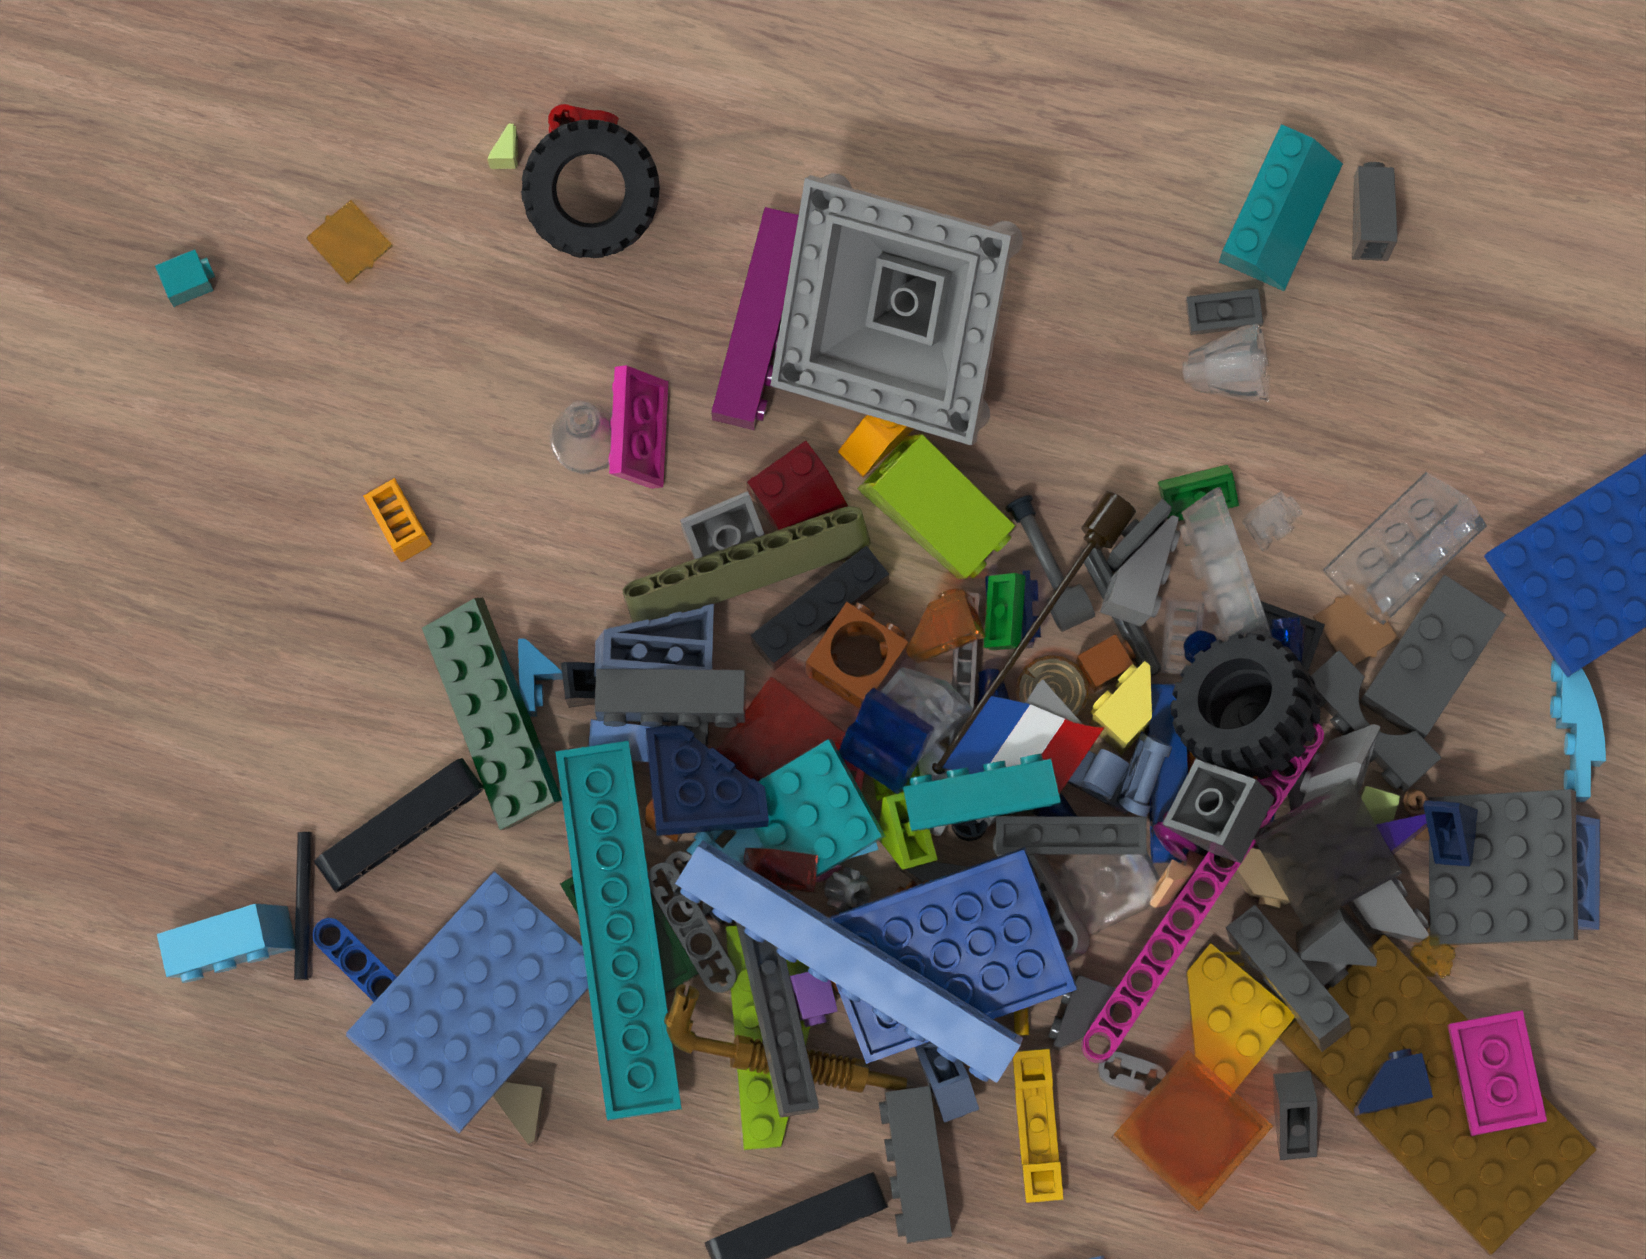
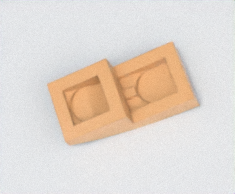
[1149,850,1203,908]

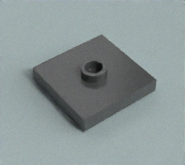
[1107,499,1172,572]

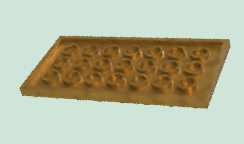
[1278,935,1597,1255]

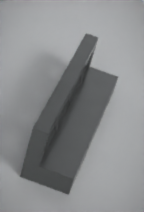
[996,816,1147,855]

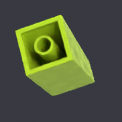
[857,434,1015,579]

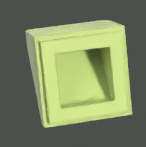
[487,124,518,169]
[1353,786,1401,827]

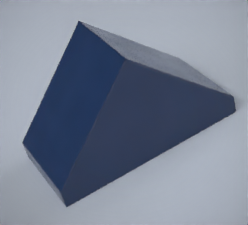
[1423,800,1478,867]

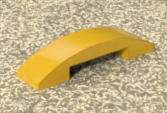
[1012,1049,1064,1203]

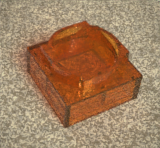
[1110,1050,1273,1213]

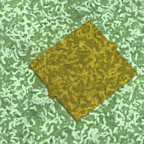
[306,200,393,285]

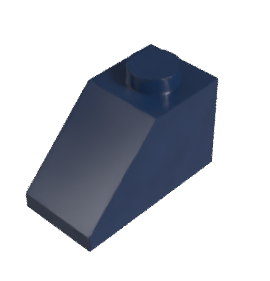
[1354,1049,1433,1116]

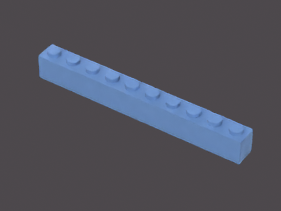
[675,840,1023,1083]

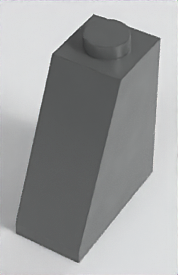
[1352,162,1397,261]

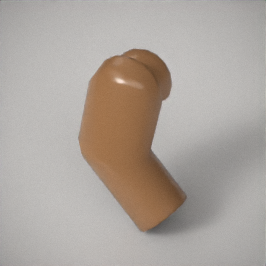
[1403,789,1430,841]

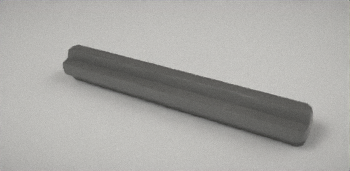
[1080,548,1161,676]

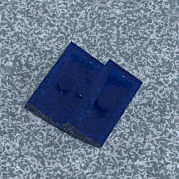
[839,688,935,794]

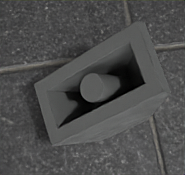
[1273,1071,1317,1160]

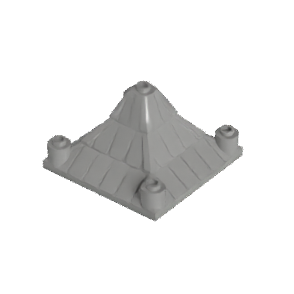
[770,173,1023,446]

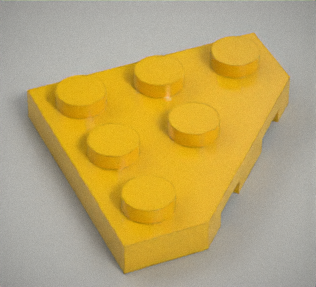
[1186,943,1295,1101]

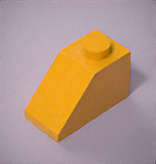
[838,415,914,478]

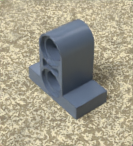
[1068,749,1129,815]

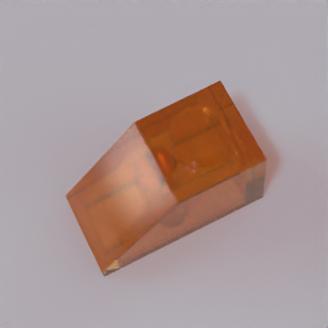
[907,588,986,663]

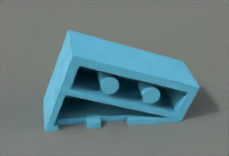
[157,904,295,983]

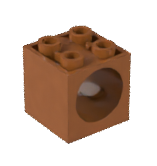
[805,602,909,715]

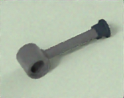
[1005,495,1095,632]

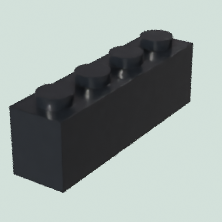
[751,546,889,671]

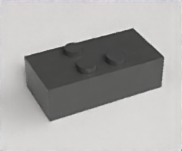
[1359,575,1506,739]

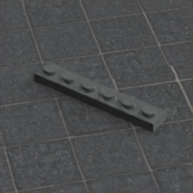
[736,922,819,1118]

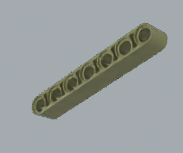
[623,506,871,623]

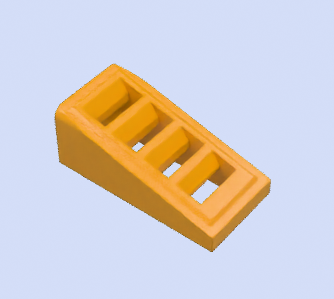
[363,478,432,562]

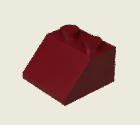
[746,440,848,531]

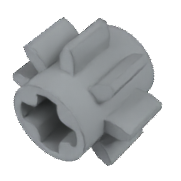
[825,867,871,913]

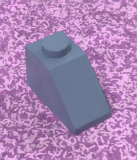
[915,1042,979,1123]

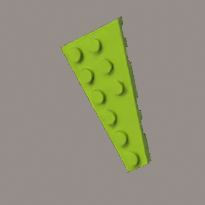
[726,926,811,1151]

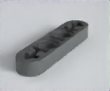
[648,863,737,993]

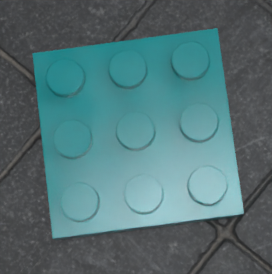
[754,739,886,892]

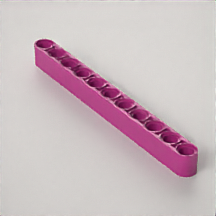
[1081,723,1324,1063]

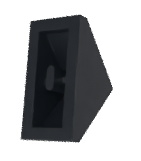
[561,662,596,708]

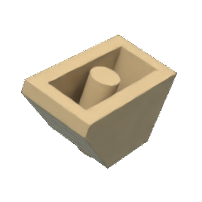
[1223,848,1298,909]

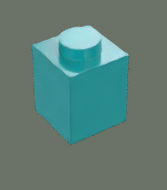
[155,249,215,307]

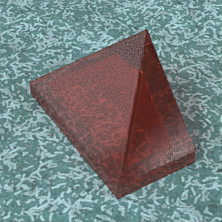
[743,848,818,893]

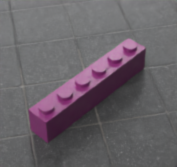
[711,207,799,430]

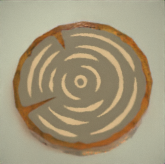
[1015,655,1089,718]

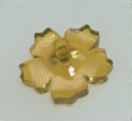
[1410,935,1456,979]

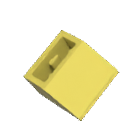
[1089,661,1152,756]

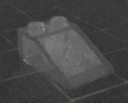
[1037,853,1160,948]

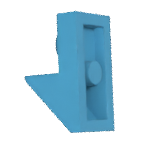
[518,638,563,717]

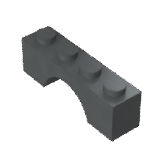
[1311,650,1442,792]
[1226,905,1351,1052]

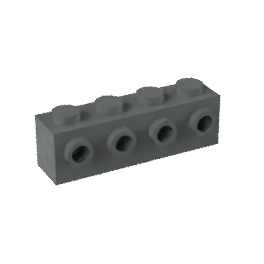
[595,669,746,728]
[879,1086,952,1244]

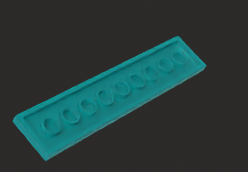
[555,741,682,1121]

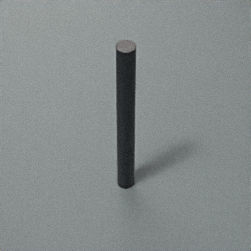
[294,832,312,981]

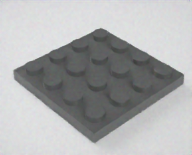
[1428,789,1578,946]

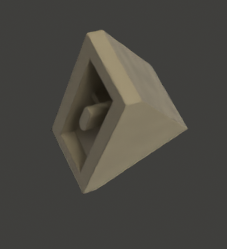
[493,1082,545,1147]

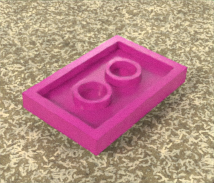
[608,365,668,489]
[1447,1010,1547,1136]

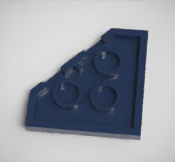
[645,725,769,836]

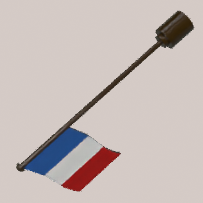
[932,491,1136,795]

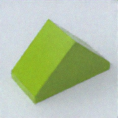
[879,792,938,870]

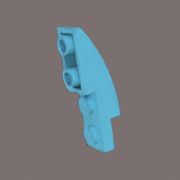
[1550,660,1606,802]

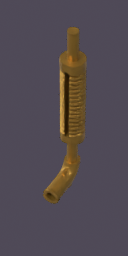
[664,984,907,1093]

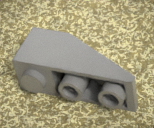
[1100,515,1180,627]

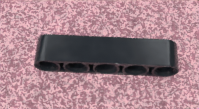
[314,758,484,893]
[704,1172,889,1259]

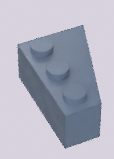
[594,604,714,677]

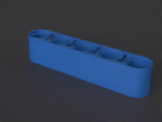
[1147,684,1189,863]
[312,918,397,1002]

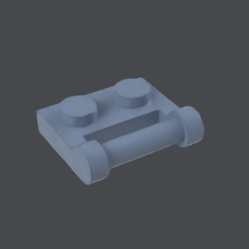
[1116,731,1172,817]

